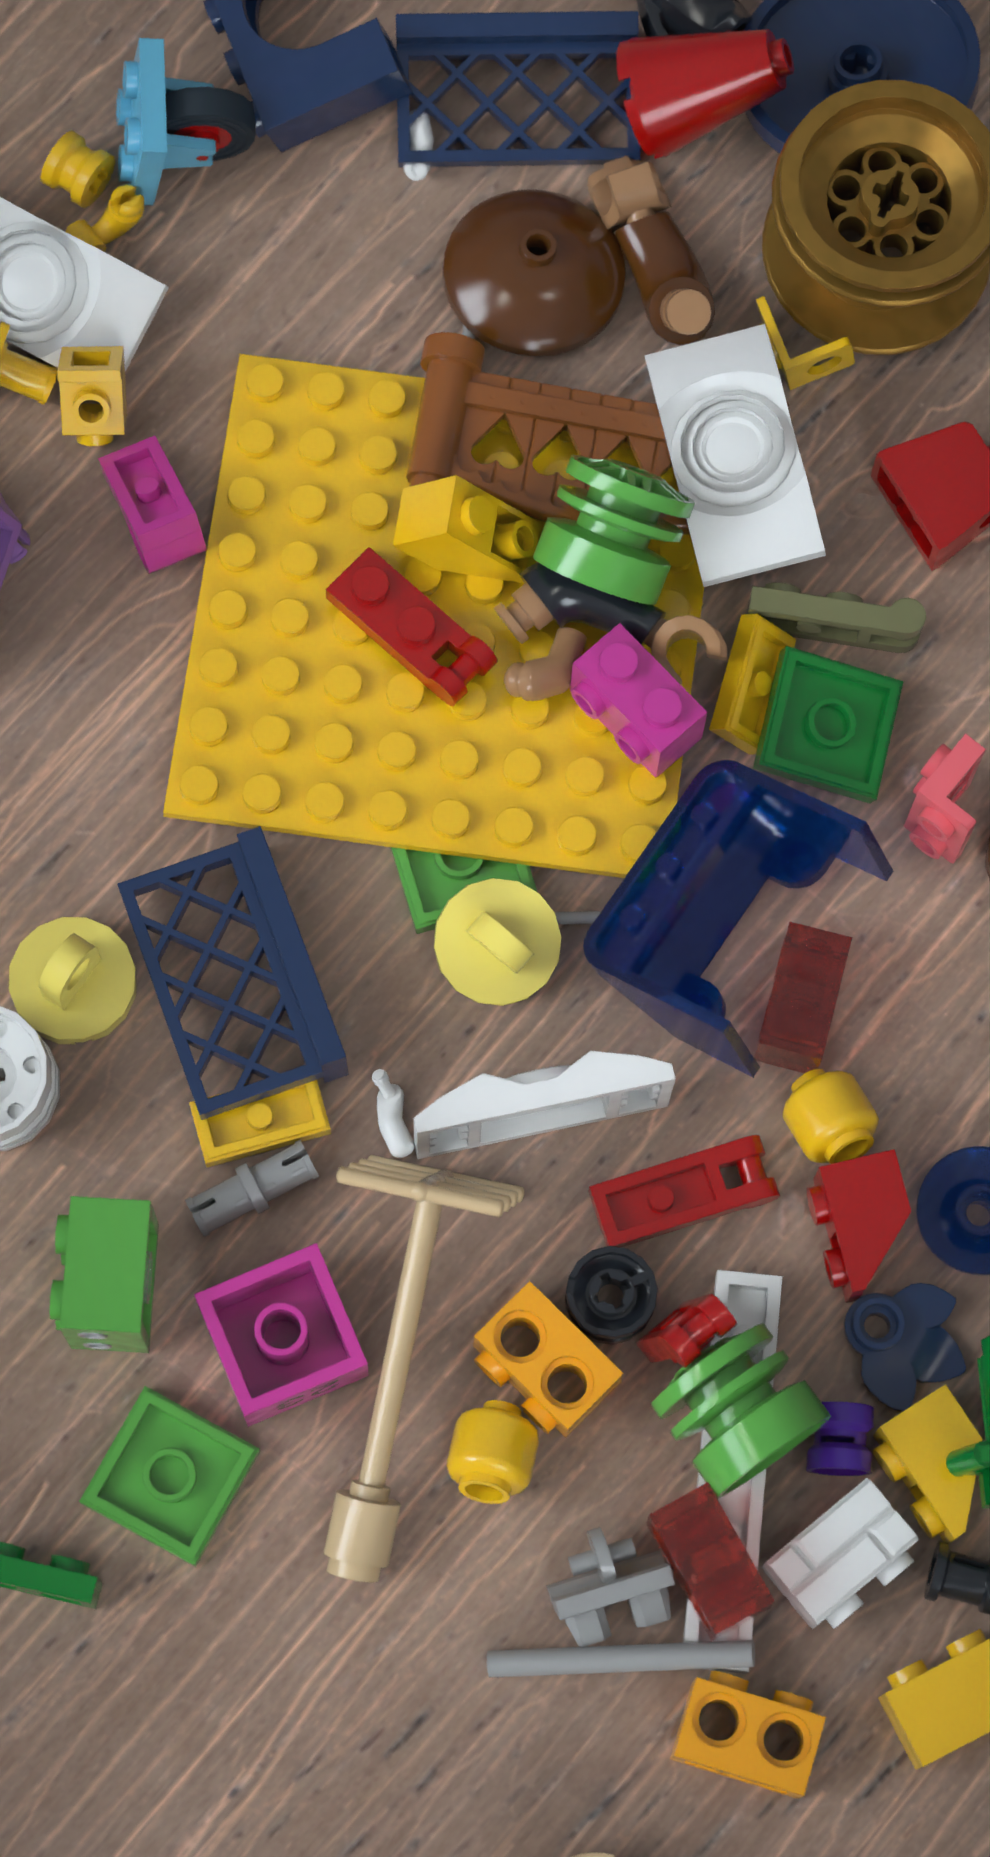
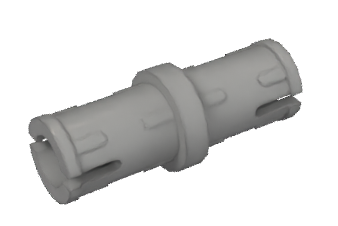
[185,1140,319,1237]

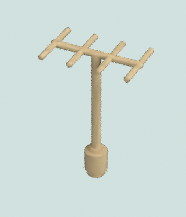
[324,1155,524,1583]

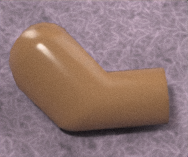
[504,627,587,701]

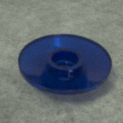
[916,1146,990,1276]

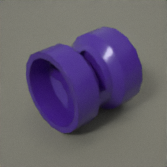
[806,1401,874,1476]

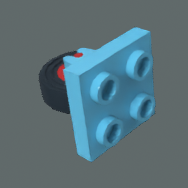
[116,38,256,205]

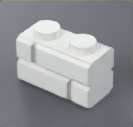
[762,1478,919,1629]

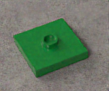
[753,646,904,804]

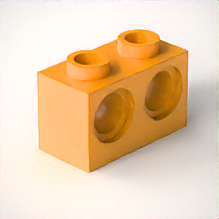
[473,1281,624,1438]
[670,1670,826,1799]

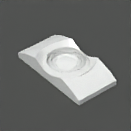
[0,197,169,372]
[644,324,826,587]
[414,1051,675,1159]

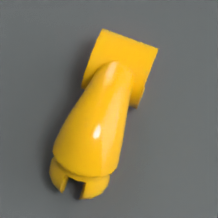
[66,184,144,252]

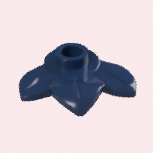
[844,1283,966,1412]

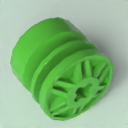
[533,455,695,605]
[651,1323,831,1499]

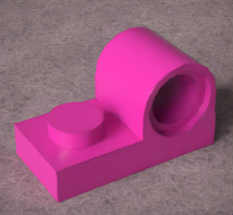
[98,435,207,574]

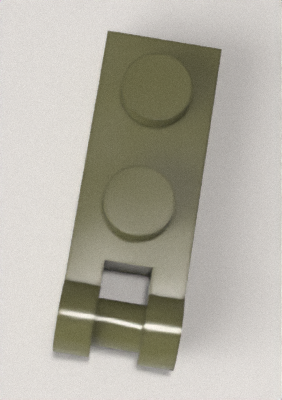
[747,582,926,653]

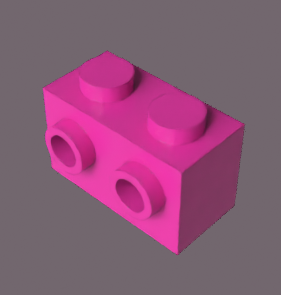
[570,623,707,778]

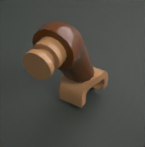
[587,155,715,345]

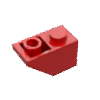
[807,1149,912,1303]

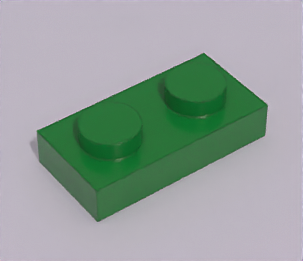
[0,1542,103,1609]

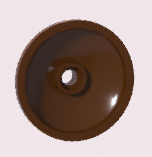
[443,189,626,356]

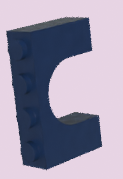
[203,0,412,153]

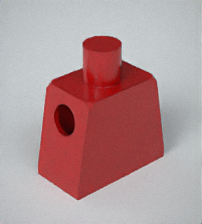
[870,422,990,571]

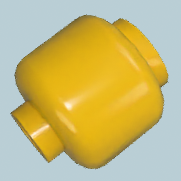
[782,1069,879,1164]
[447,1400,539,1504]

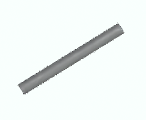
[487,1640,755,1678]

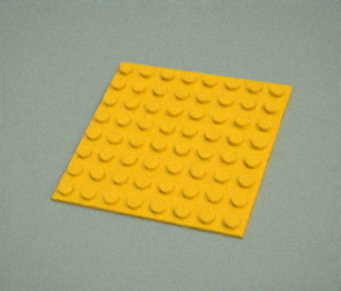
[163,354,704,884]

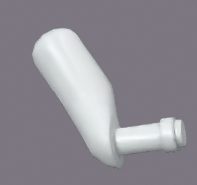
[403,109,434,181]
[372,1069,414,1158]

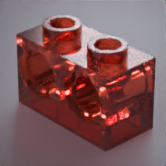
[753,922,852,1073]
[646,1482,775,1641]

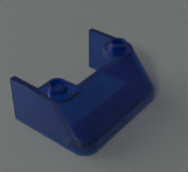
[583,760,894,1078]

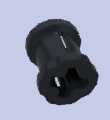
[924,1541,990,1615]

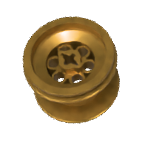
[762,80,990,355]

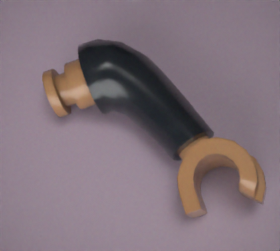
[494,562,727,685]

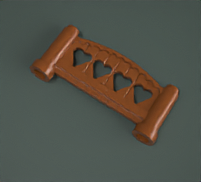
[406,332,789,535]

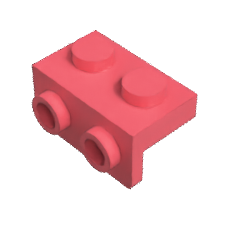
[904,734,986,864]

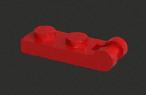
[326,547,498,706]
[588,1135,780,1248]
[636,1294,737,1368]

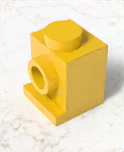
[57,346,127,446]

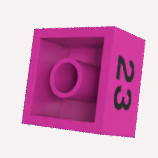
[194,1243,369,1427]

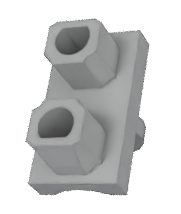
[546,1527,675,1647]

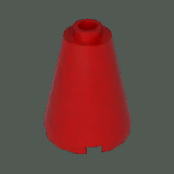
[617,29,794,159]

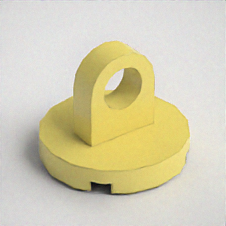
[434,878,562,1006]
[9,917,137,1044]

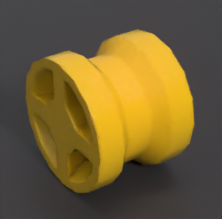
[40,130,116,208]

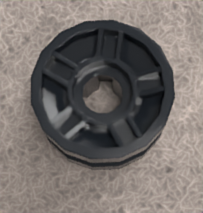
[565,1246,658,1345]

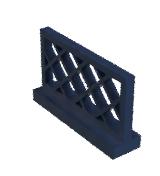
[396,11,640,167]
[117,826,349,1120]

